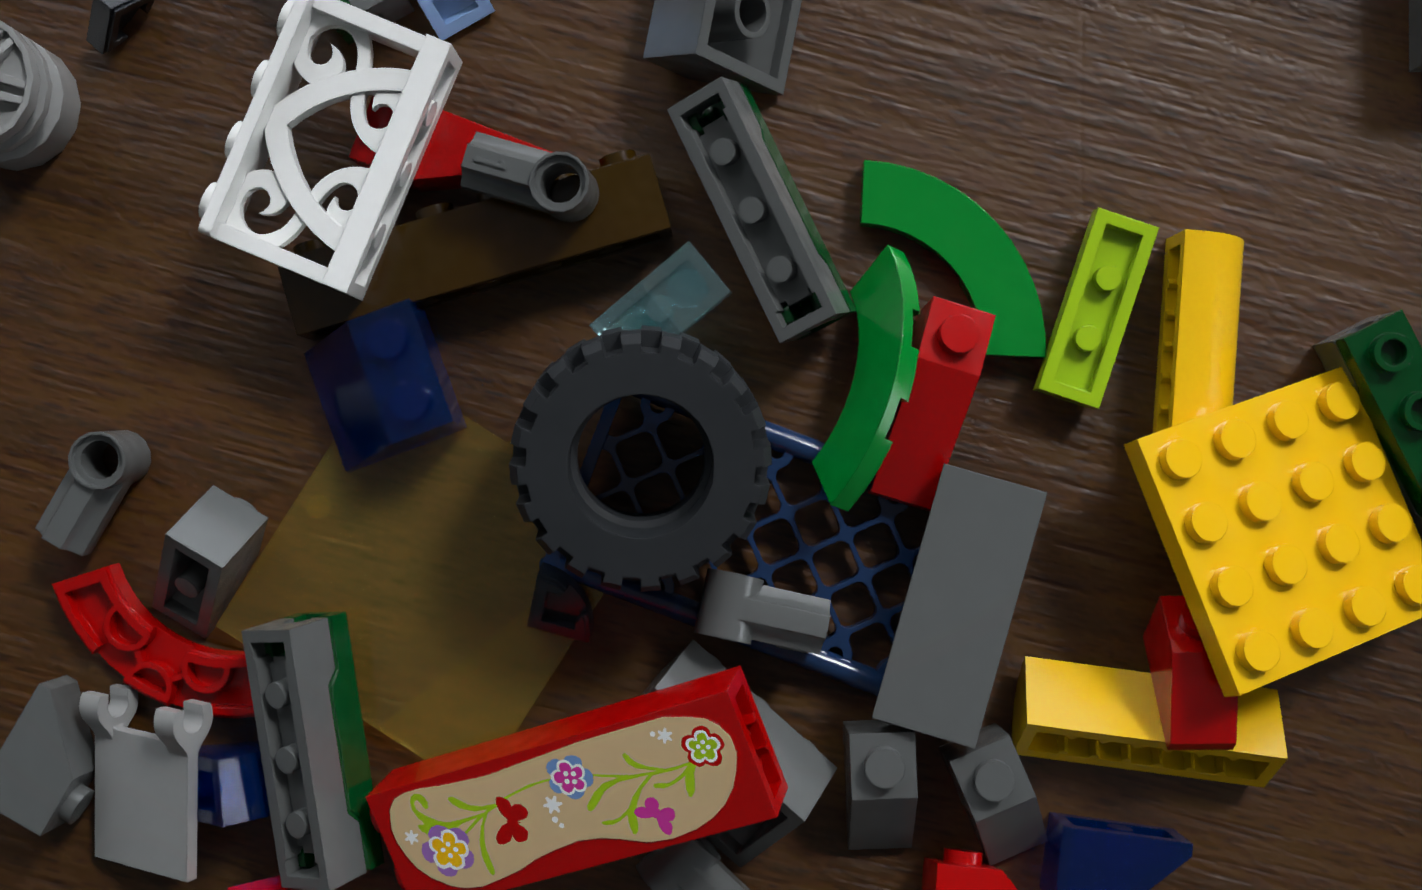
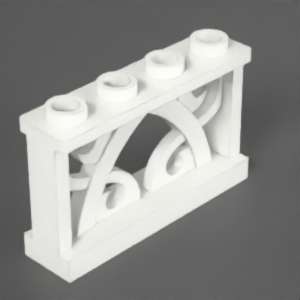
[198,0,463,301]

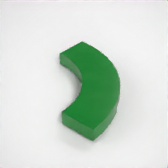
[859,160,1046,359]
[812,245,920,511]

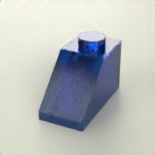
[197,741,270,827]
[1040,812,1194,890]

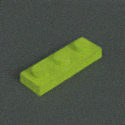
[1033,207,1159,410]

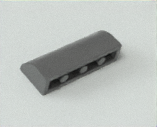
[872,463,1048,749]

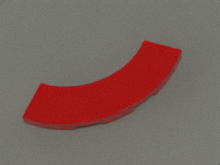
[52,563,255,718]

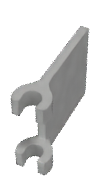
[79,684,213,882]

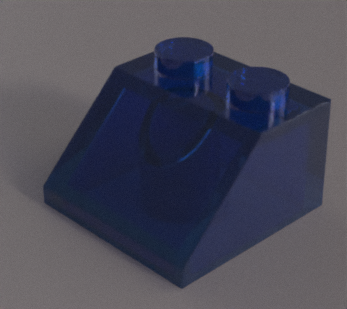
[304,298,467,472]

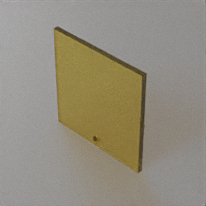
[215,364,604,760]

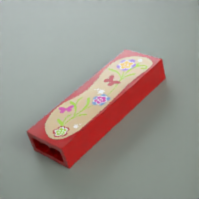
[365,666,788,890]

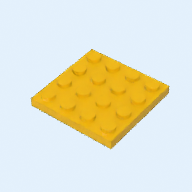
[1124,367,1422,697]

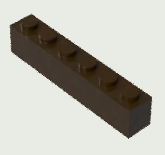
[277,149,673,341]

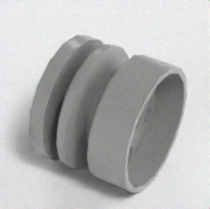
[0,20,81,171]

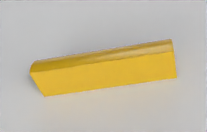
[1152,229,1244,434]
[1012,656,1288,788]

